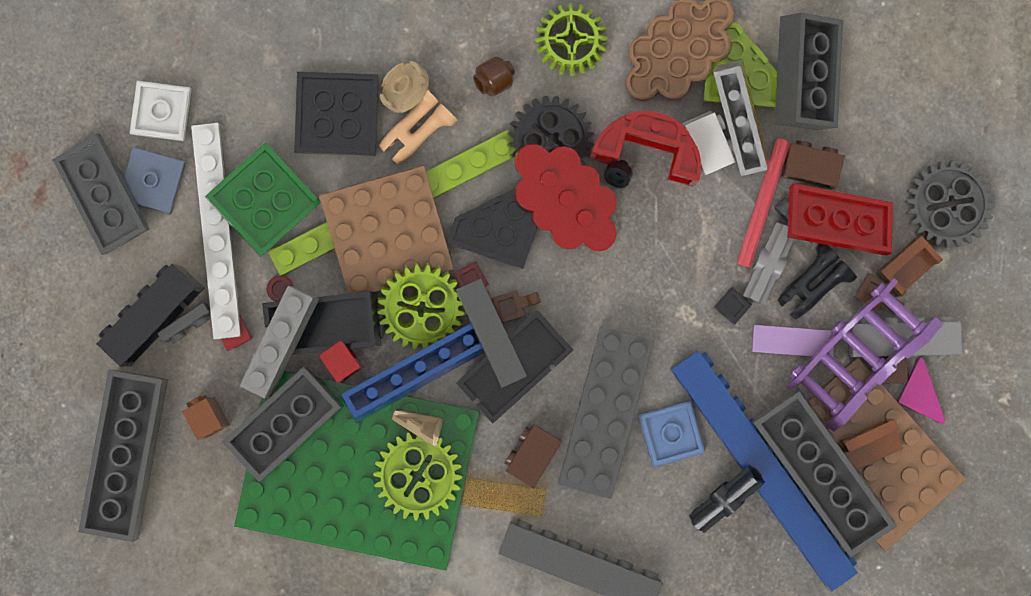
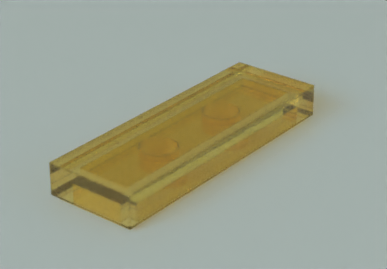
[462,477,546,517]

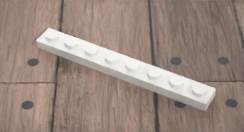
[191,123,242,340]

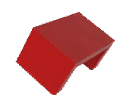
[319,341,364,383]

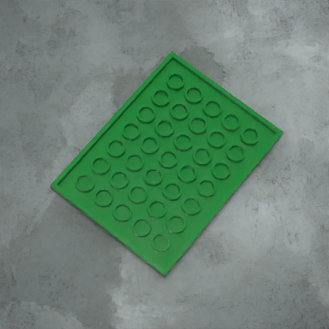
[234,371,479,571]

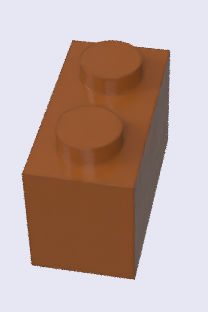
[182,395,230,441]

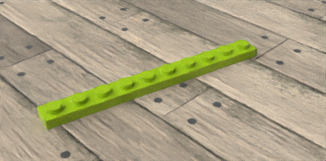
[268,130,515,276]

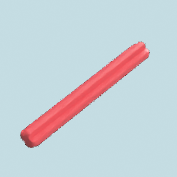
[737,138,790,268]

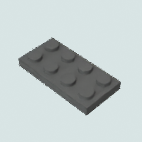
[52,134,150,255]

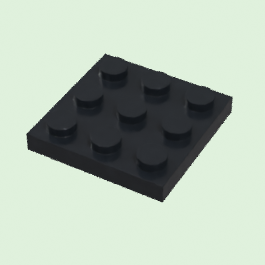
[294,72,379,156]

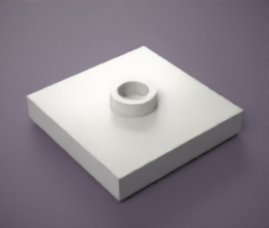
[130,81,192,142]

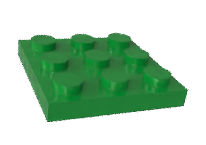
[205,142,321,257]

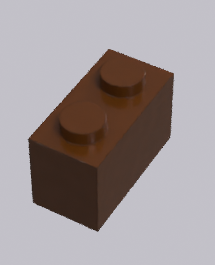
[781,140,845,189]
[504,424,562,488]

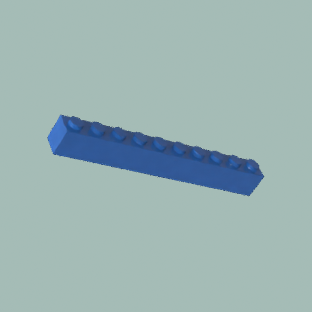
[670,350,858,592]

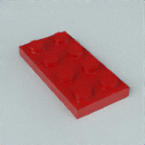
[787,183,893,256]

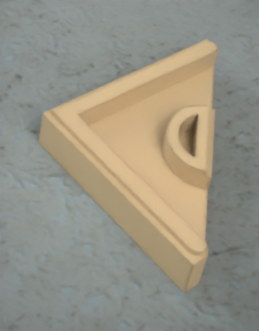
[392,409,443,446]

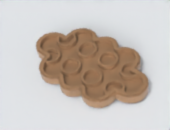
[625,0,735,101]

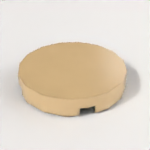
[380,61,429,113]

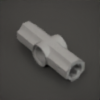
[742,222,794,305]

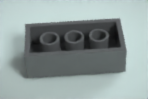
[775,12,843,130]
[222,367,344,482]

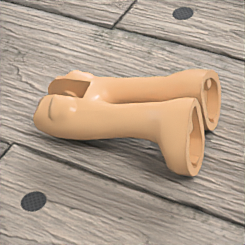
[379,90,458,164]

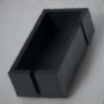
[96,264,205,367]
[262,291,381,355]
[456,310,574,424]

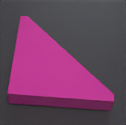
[897,358,945,424]

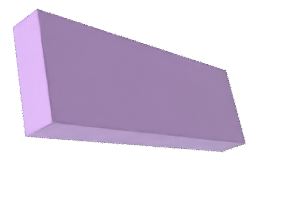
[751,325,834,357]

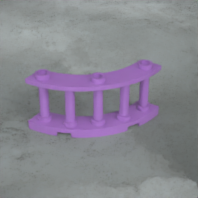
[786,278,943,432]

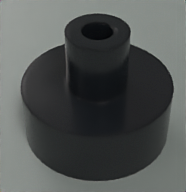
[604,160,633,188]

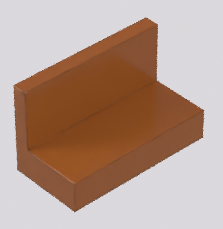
[840,419,904,469]

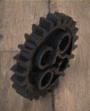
[507,96,595,165]

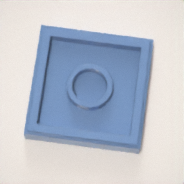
[638,400,705,467]

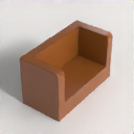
[876,236,943,297]

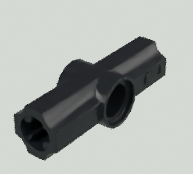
[689,465,765,533]

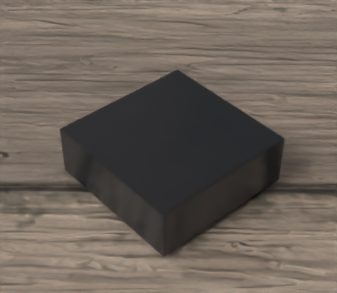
[713,287,752,325]

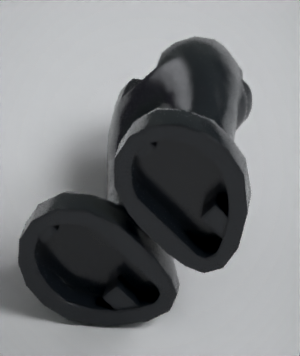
[777,244,858,320]

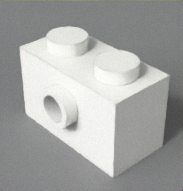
[681,111,735,175]

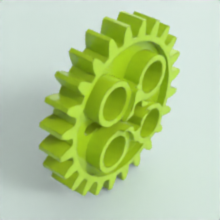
[377,262,465,350]
[373,432,462,521]

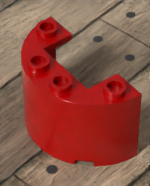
[589,111,701,187]

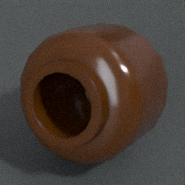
[473,56,515,97]

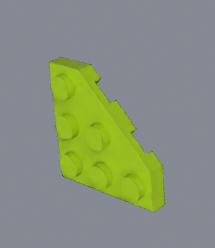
[703,23,777,109]

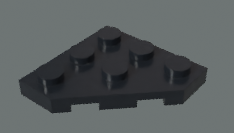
[447,188,537,269]

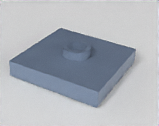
[124,147,186,214]

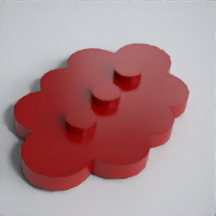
[514,144,617,251]

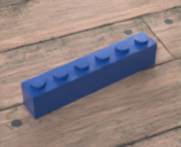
[341,324,484,423]

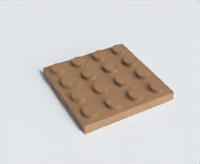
[319,165,453,294]

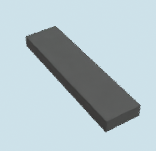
[456,279,527,389]

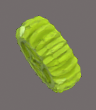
[535,3,608,77]

